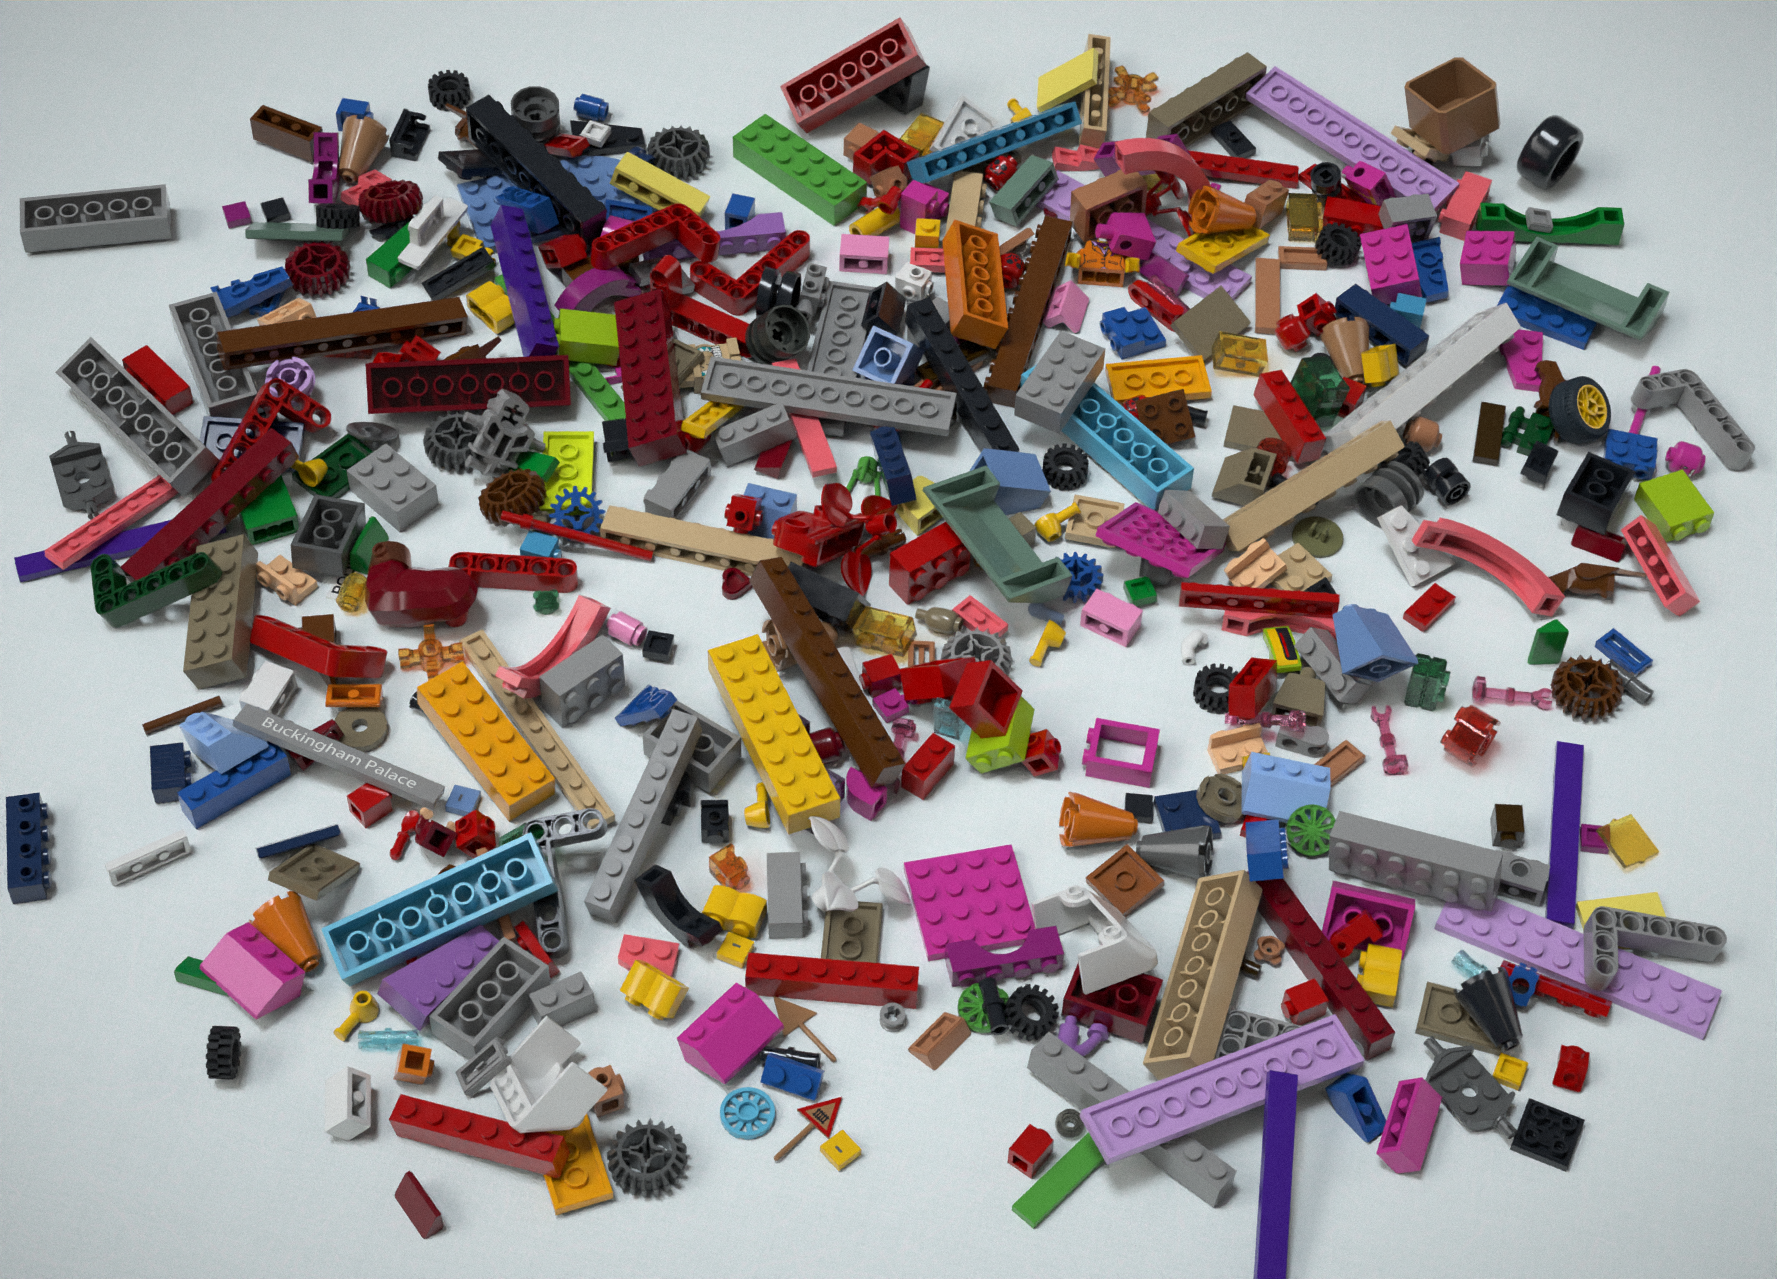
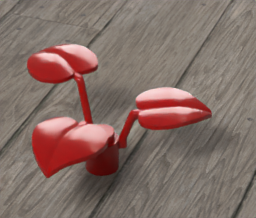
[1145,170,1196,237]
[821,483,898,596]

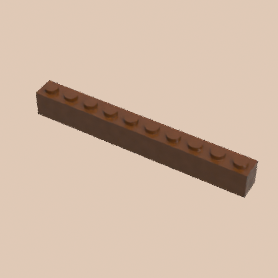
[983,216,1073,408]
[217,297,468,371]
[749,557,906,788]

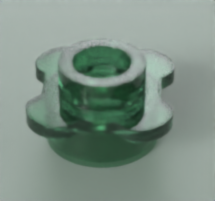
[533,589,560,615]

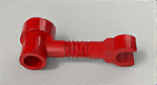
[857,186,903,215]

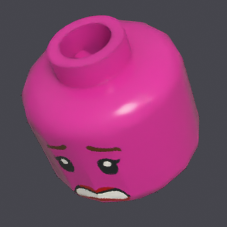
[1665,441,1706,477]

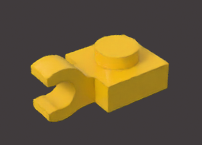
[450,234,496,263]

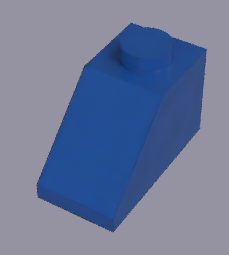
[1325,1073,1386,1143]

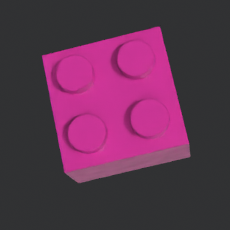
[1460,231,1517,286]

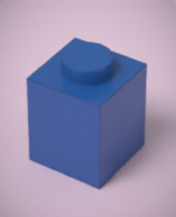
[725,193,755,230]

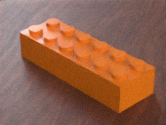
[942,220,1008,349]

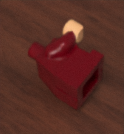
[415,807,457,858]

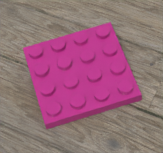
[1095,502,1226,578]
[903,844,1035,961]

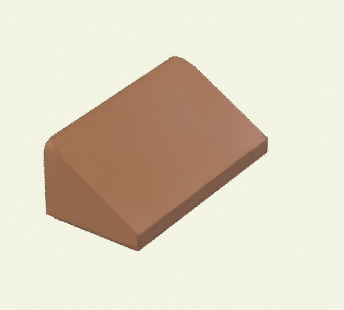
[908,1012,971,1070]

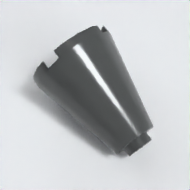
[1136,825,1213,879]

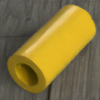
[849,207,900,236]

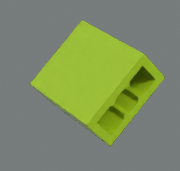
[553,309,619,365]
[1634,469,1714,543]
[965,696,1035,774]

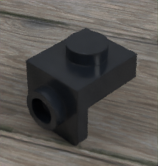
[1520,441,1558,484]

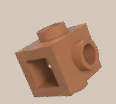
[869,165,908,201]
[588,1065,625,1118]

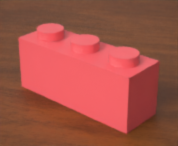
[1438,171,1492,241]

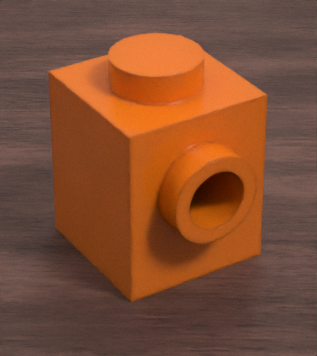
[393,1044,434,1085]

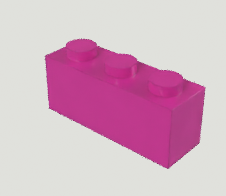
[1376,1077,1442,1174]

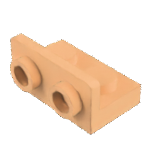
[257,298,316,326]
[1224,538,1288,588]
[256,555,318,606]
[1207,723,1268,774]

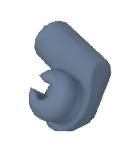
[1028,603,1064,626]

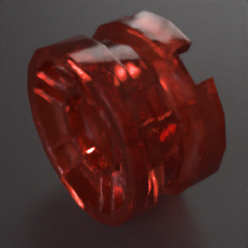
[1257,438,1292,476]

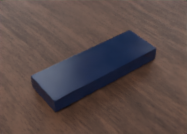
[255,824,341,859]

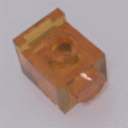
[709,843,750,890]

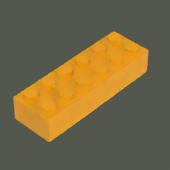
[417,661,555,822]

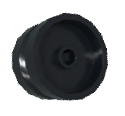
[756,267,801,318]

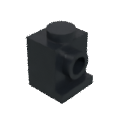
[701,800,729,844]

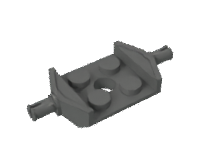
[49,431,114,520]
[1424,1036,1518,1139]

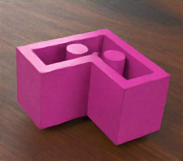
[900,180,950,234]

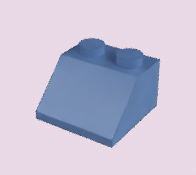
[852,326,925,385]
[743,483,797,539]

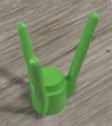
[846,456,881,496]

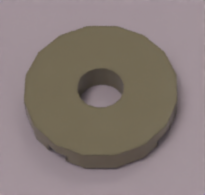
[334,707,388,752]
[1196,774,1245,823]

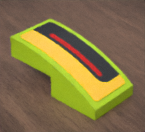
[1263,626,1302,673]

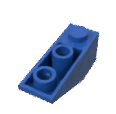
[495,186,559,234]

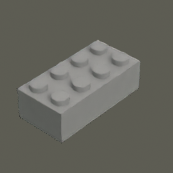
[1014,331,1106,434]
[429,937,550,1059]

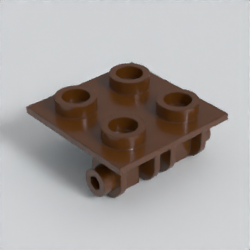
[1135,389,1195,444]

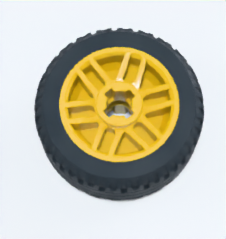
[1549,376,1611,444]

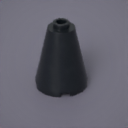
[1453,967,1523,1051]

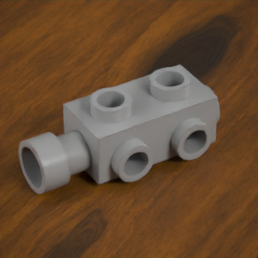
[795,263,829,324]

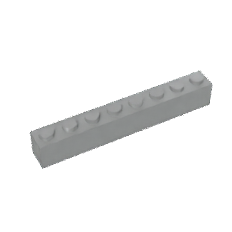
[584,709,703,923]
[1027,1032,1237,1208]

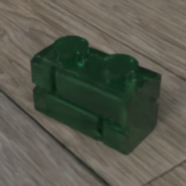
[1404,653,1451,712]

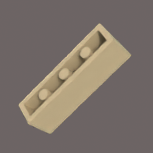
[945,171,987,235]

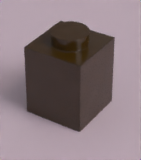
[1490,804,1525,848]

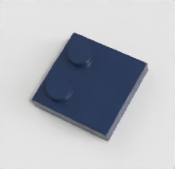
[1153,790,1221,840]

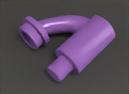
[1058,1015,1109,1056]

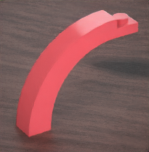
[1115,138,1211,218]
[1411,517,1565,617]
[495,595,611,699]

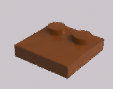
[1085,844,1165,917]

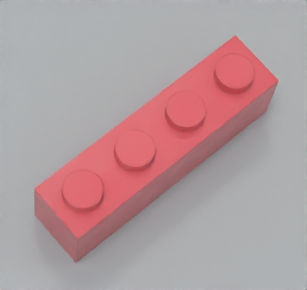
[1621,515,1700,617]

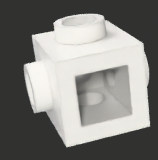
[895,262,934,302]

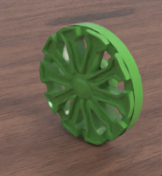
[1286,804,1336,856]
[957,983,1009,1033]

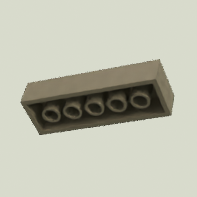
[1146,52,1267,147]
[183,534,258,689]

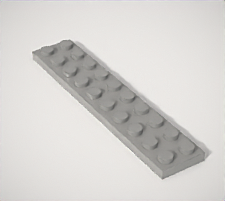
[701,356,957,436]

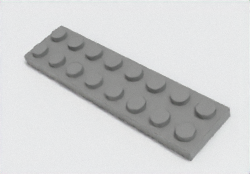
[807,281,876,437]

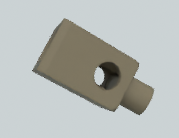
[1270,667,1325,727]

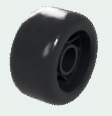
[1517,115,1584,189]

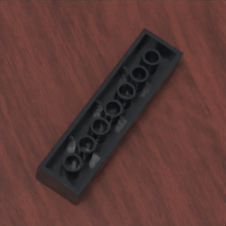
[466,95,607,253]

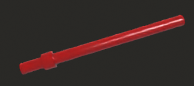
[500,510,653,561]

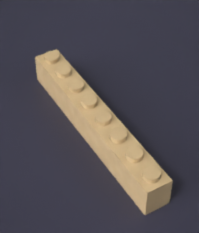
[1223,420,1405,553]
[600,505,808,576]

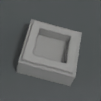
[1525,207,1553,233]

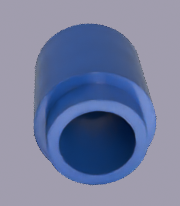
[573,93,609,121]

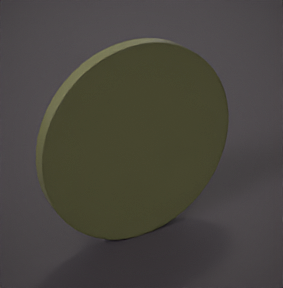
[1292,516,1343,558]

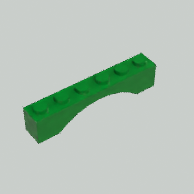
[1475,203,1625,245]

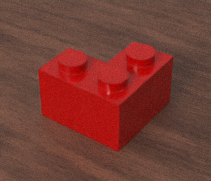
[853,130,919,185]

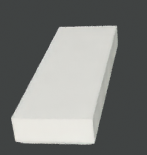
[105,829,191,886]

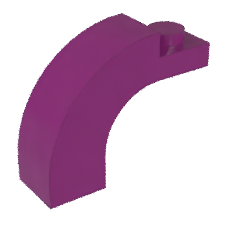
[308,132,340,204]
[554,265,642,312]

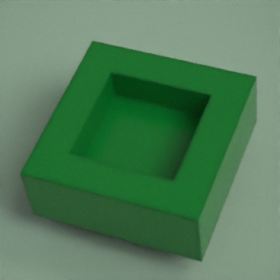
[1123,576,1157,606]

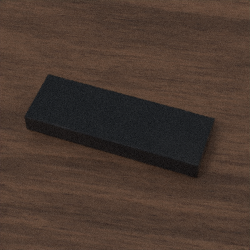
[421,246,496,301]

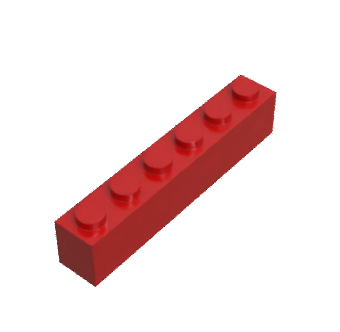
[745,952,919,1009]
[389,1094,570,1179]

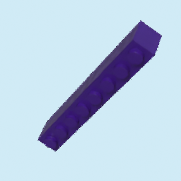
[490,205,559,357]

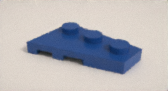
[1411,237,1449,303]
[210,266,293,318]
[614,684,677,726]

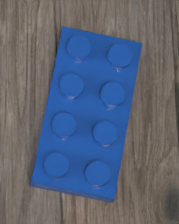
[1497,286,1598,350]

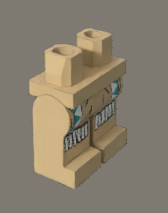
[680,338,741,394]

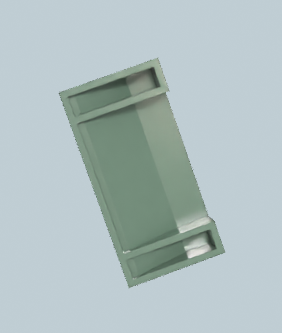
[1506,237,1670,341]
[922,466,1073,603]

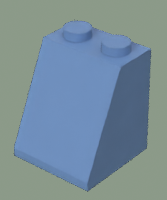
[970,448,1051,515]
[1332,604,1418,682]

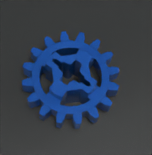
[549,486,606,541]
[1055,552,1104,603]

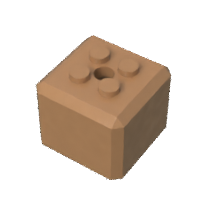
[1404,57,1501,156]

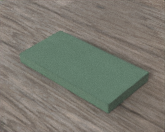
[245,222,350,242]

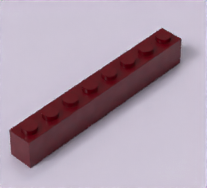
[120,428,300,583]
[1247,871,1395,1061]

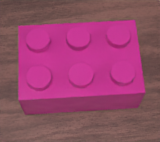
[1360,224,1422,305]

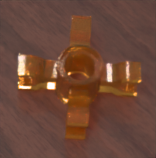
[1108,65,1159,114]
[398,624,465,681]

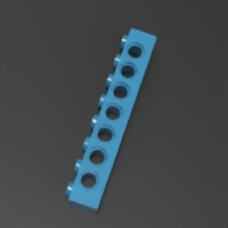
[907,102,1082,183]

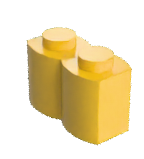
[466,281,515,334]
[1361,344,1400,387]
[702,885,767,938]
[1356,943,1402,1007]
[620,960,689,1020]

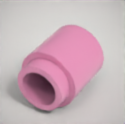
[606,611,648,647]

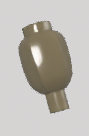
[915,607,964,635]

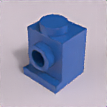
[335,98,374,131]

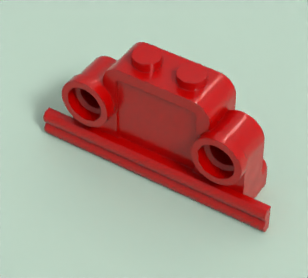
[771,505,865,567]

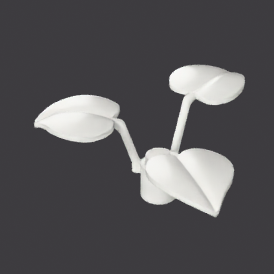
[808,816,911,911]

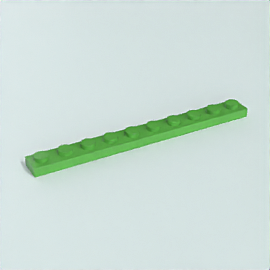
[494,274,626,421]

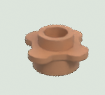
[1254,936,1285,965]

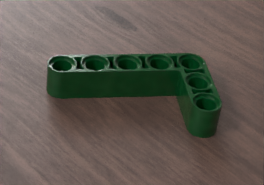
[91,552,222,628]

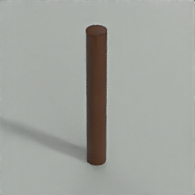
[142,696,223,734]

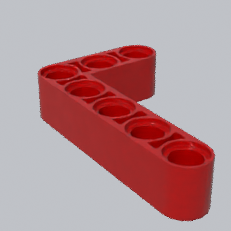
[591,203,721,270]
[690,230,810,316]
[650,255,752,358]
[211,378,332,482]
[445,552,578,627]
[250,615,388,678]

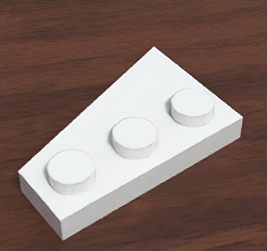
[929,95,999,152]
[1377,505,1456,587]

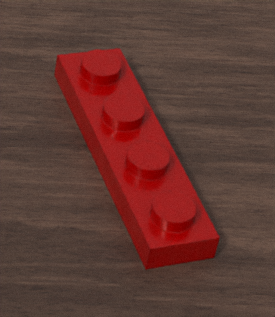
[1498,960,1612,1018]

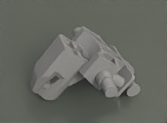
[463,389,545,478]

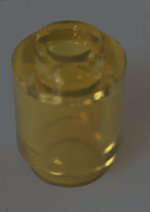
[336,573,366,613]

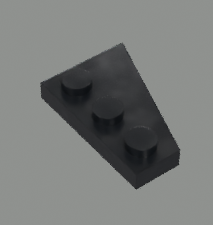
[570,120,645,157]

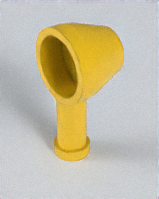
[1007,98,1032,123]
[291,459,328,487]
[1034,502,1082,542]
[1029,620,1066,667]
[744,782,770,828]
[333,991,379,1041]

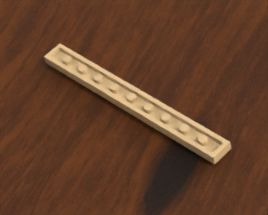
[459,629,615,829]

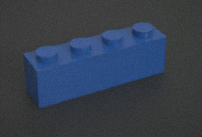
[177,741,291,829]
[1245,819,1289,881]

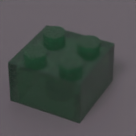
[1290,356,1350,427]

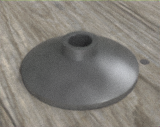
[346,422,397,447]

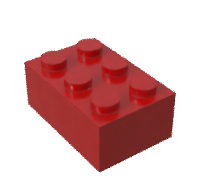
[889,522,970,605]

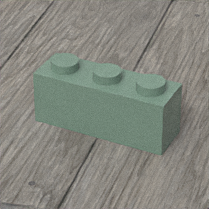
[989,155,1059,226]

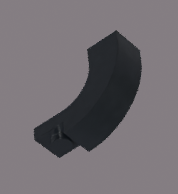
[634,864,723,948]

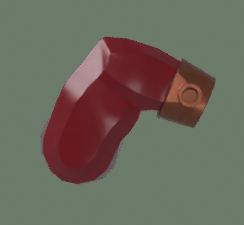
[365,541,478,627]

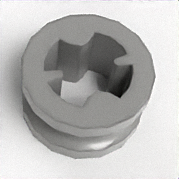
[879,1003,906,1032]

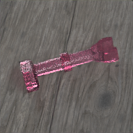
[1472,676,1552,711]
[1370,705,1408,775]
[1225,710,1306,732]
[884,718,917,794]

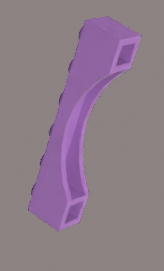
[643,212,786,261]

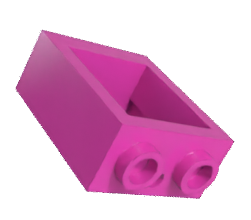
[1082,718,1160,788]

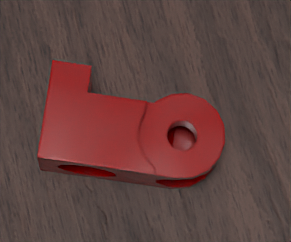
[1329,909,1383,958]

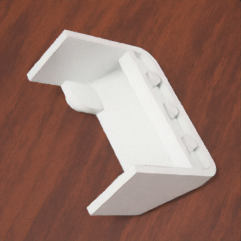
[1031,885,1158,995]
[490,1016,607,1133]

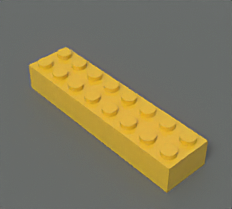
[708,634,840,835]

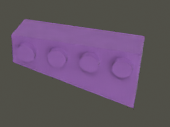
[377,925,499,1031]

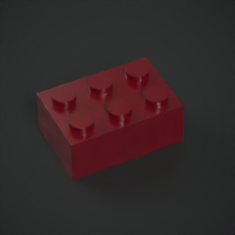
[1061,962,1164,1044]

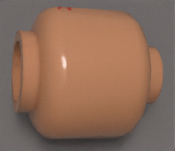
[1403,416,1442,453]

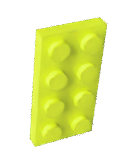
[539,431,594,515]

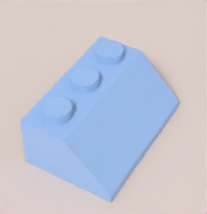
[179,712,269,774]
[1242,752,1331,825]

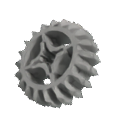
[941,626,1012,676]

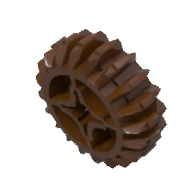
[478,468,547,527]
[1550,655,1624,722]

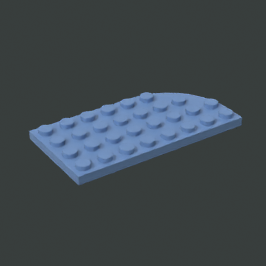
[457,155,659,253]

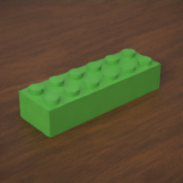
[733,114,867,226]

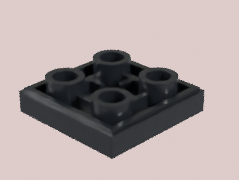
[438,149,502,180]
[1510,1098,1585,1172]

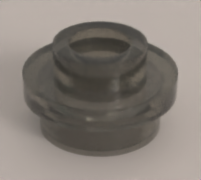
[1055,1109,1085,1138]

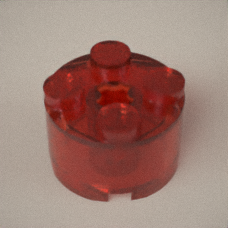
[1440,705,1501,767]

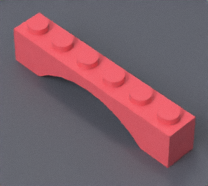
[1221,610,1337,641]

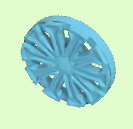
[720,1087,775,1140]

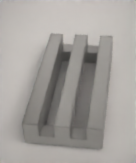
[455,1037,512,1097]

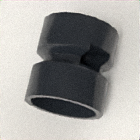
[1310,162,1342,206]
[1423,458,1471,505]

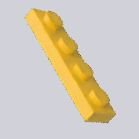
[681,401,744,439]

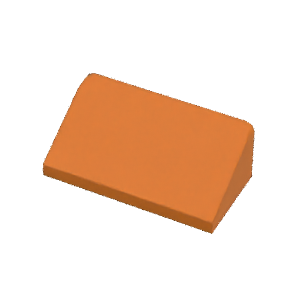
[325,684,383,707]

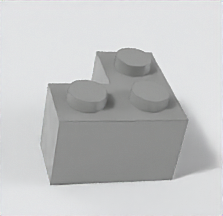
[1378,194,1437,243]

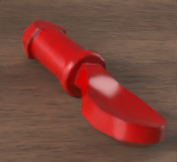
[389,810,420,860]

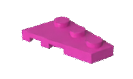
[1499,329,1543,392]

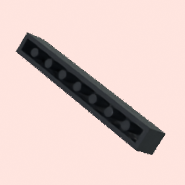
[905,297,1020,452]

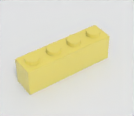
[610,152,711,218]

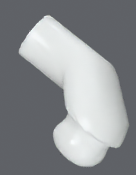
[1181,630,1208,665]

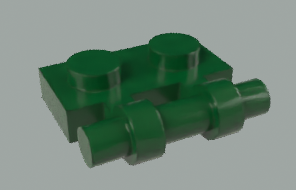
[1501,406,1554,456]

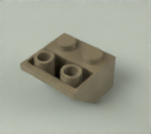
[1211,447,1277,506]

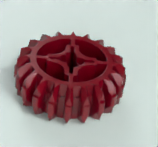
[358,179,423,224]
[284,241,351,298]

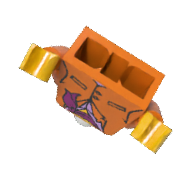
[1065,238,1140,287]

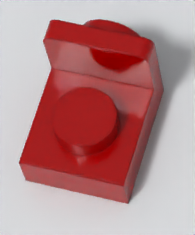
[398,335,441,362]

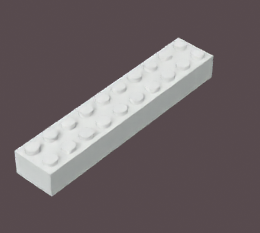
[1324,303,1521,454]

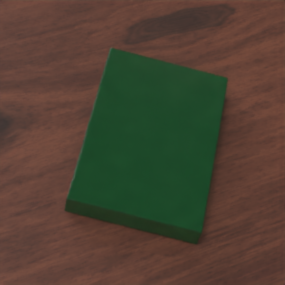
[292,433,374,498]

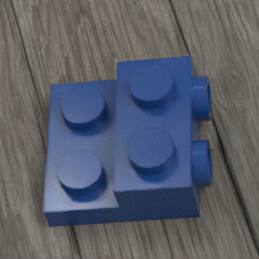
[1100,307,1166,360]
[1603,428,1658,481]

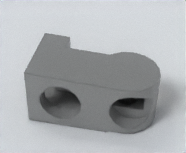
[1275,712,1329,758]

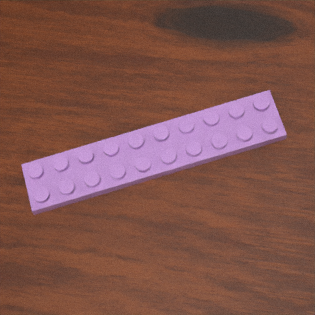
[1246,66,1460,211]
[1036,170,1252,300]
[1434,898,1722,1040]
[1080,1014,1365,1165]

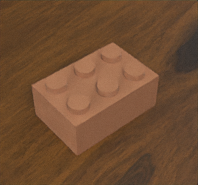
[1070,170,1148,242]

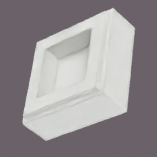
[580,120,611,148]

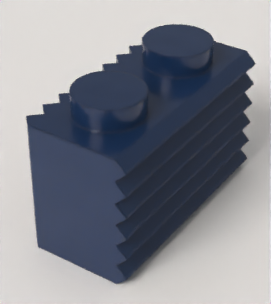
[150,742,193,804]

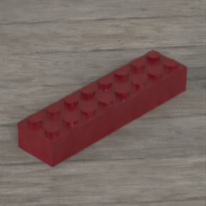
[614,288,687,467]
[365,355,571,414]

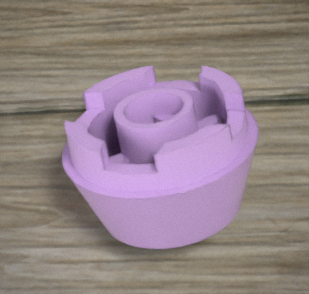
[265,357,315,407]

